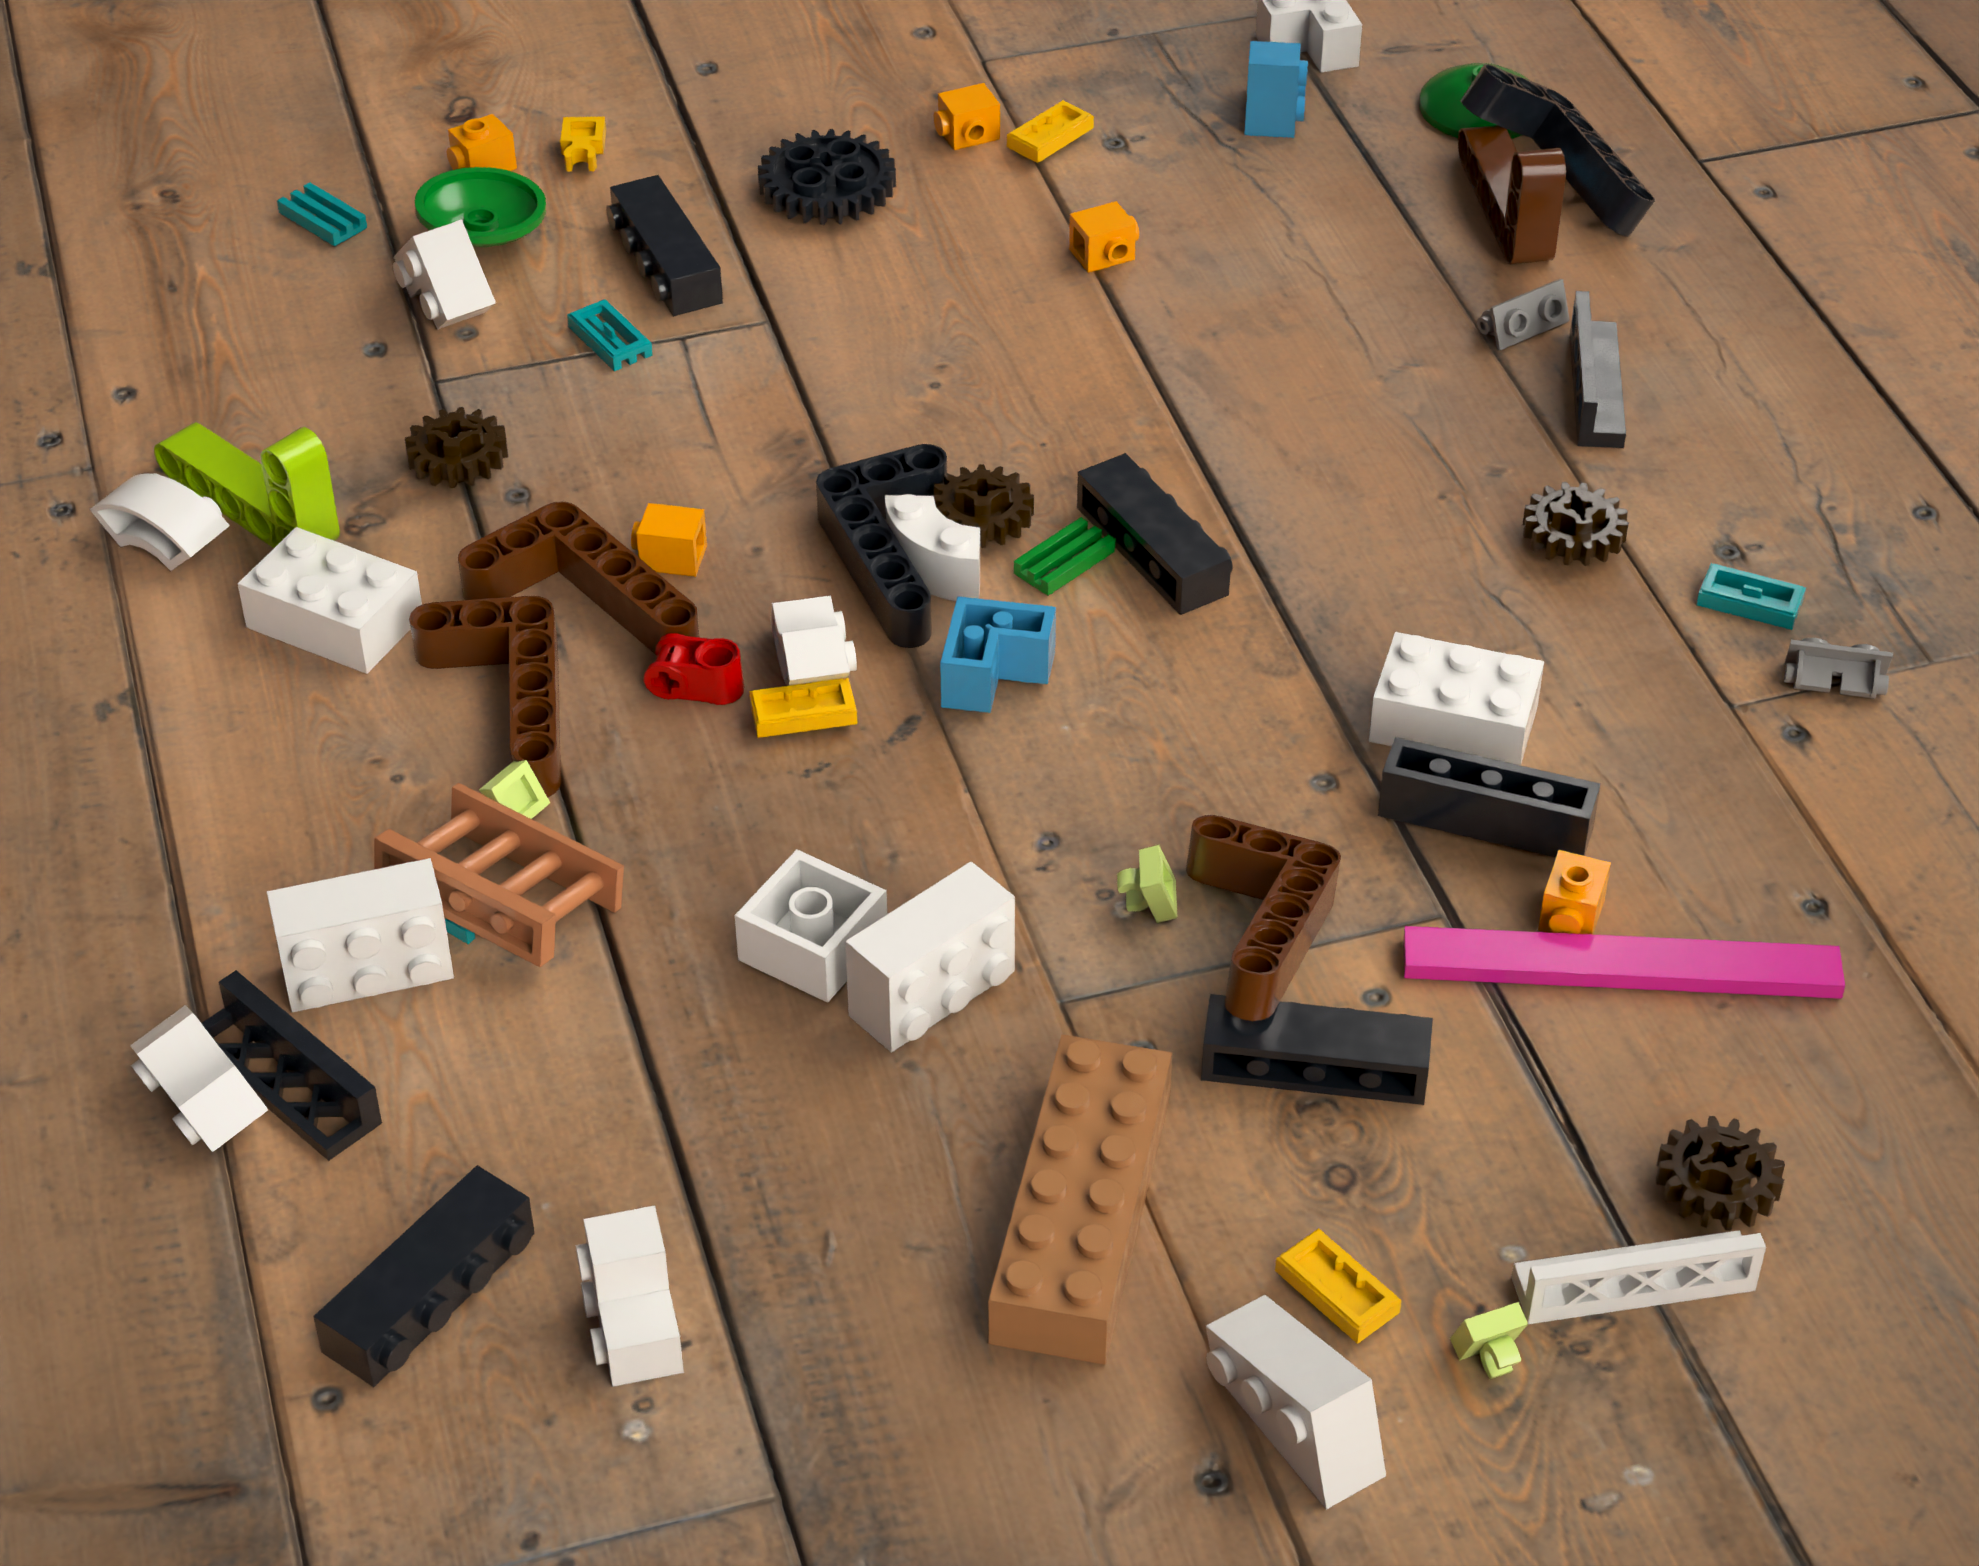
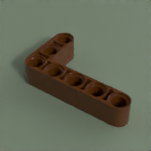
[1458,125,1566,265]
[458,501,699,655]
[409,596,561,798]
[1186,815,1341,1021]

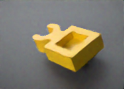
[560,117,606,172]

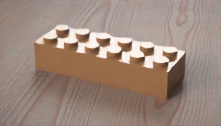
[988,1034,1172,1365]

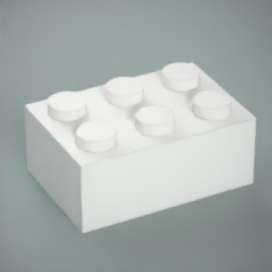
[238,527,422,674]
[1369,632,1544,765]
[267,858,454,1012]
[845,862,1015,1053]

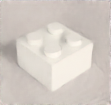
[735,849,887,1003]

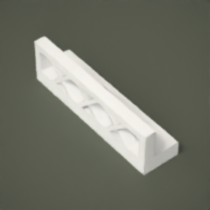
[1511,1230,1766,1324]

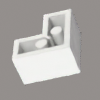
[1256,0,1362,73]
[393,220,496,330]
[576,1205,684,1387]

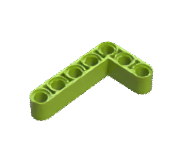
[154,422,340,548]

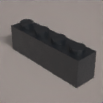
[606,175,723,317]
[1077,453,1233,615]
[1378,737,1601,857]
[1201,994,1433,1105]
[313,1165,535,1387]

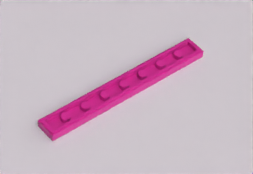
[1403,926,1845,999]

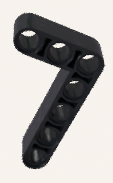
[1461,64,1655,237]
[816,444,947,648]

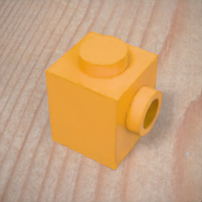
[933,83,1000,150]
[446,114,517,171]
[1069,201,1139,273]
[631,503,707,577]
[1538,850,1611,934]

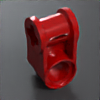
[643,633,745,705]

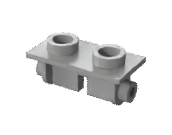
[1477,279,1570,350]
[1784,638,1893,699]

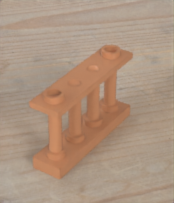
[374,783,624,967]

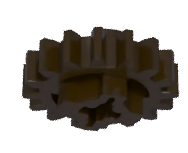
[405,407,508,488]
[933,464,1034,548]
[1522,482,1629,566]
[1656,1116,1785,1231]

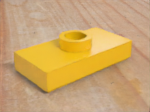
[1007,100,1094,163]
[749,678,858,738]
[1275,1228,1402,1344]

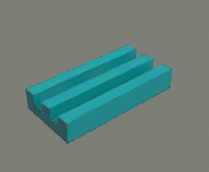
[277,182,368,246]
[567,299,653,371]
[1696,563,1806,630]

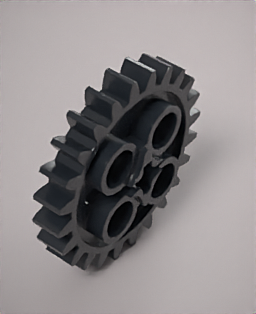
[758,129,896,225]

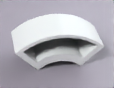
[89,473,230,571]
[885,494,980,601]
[770,596,857,686]
[130,1005,268,1152]

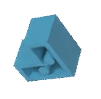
[1245,41,1308,138]
[940,596,1056,713]

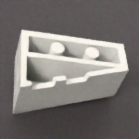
[1206,1295,1386,1509]

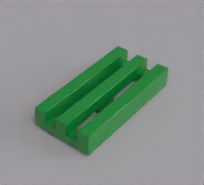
[1014,517,1115,596]

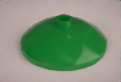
[1419,63,1529,139]
[415,167,546,247]

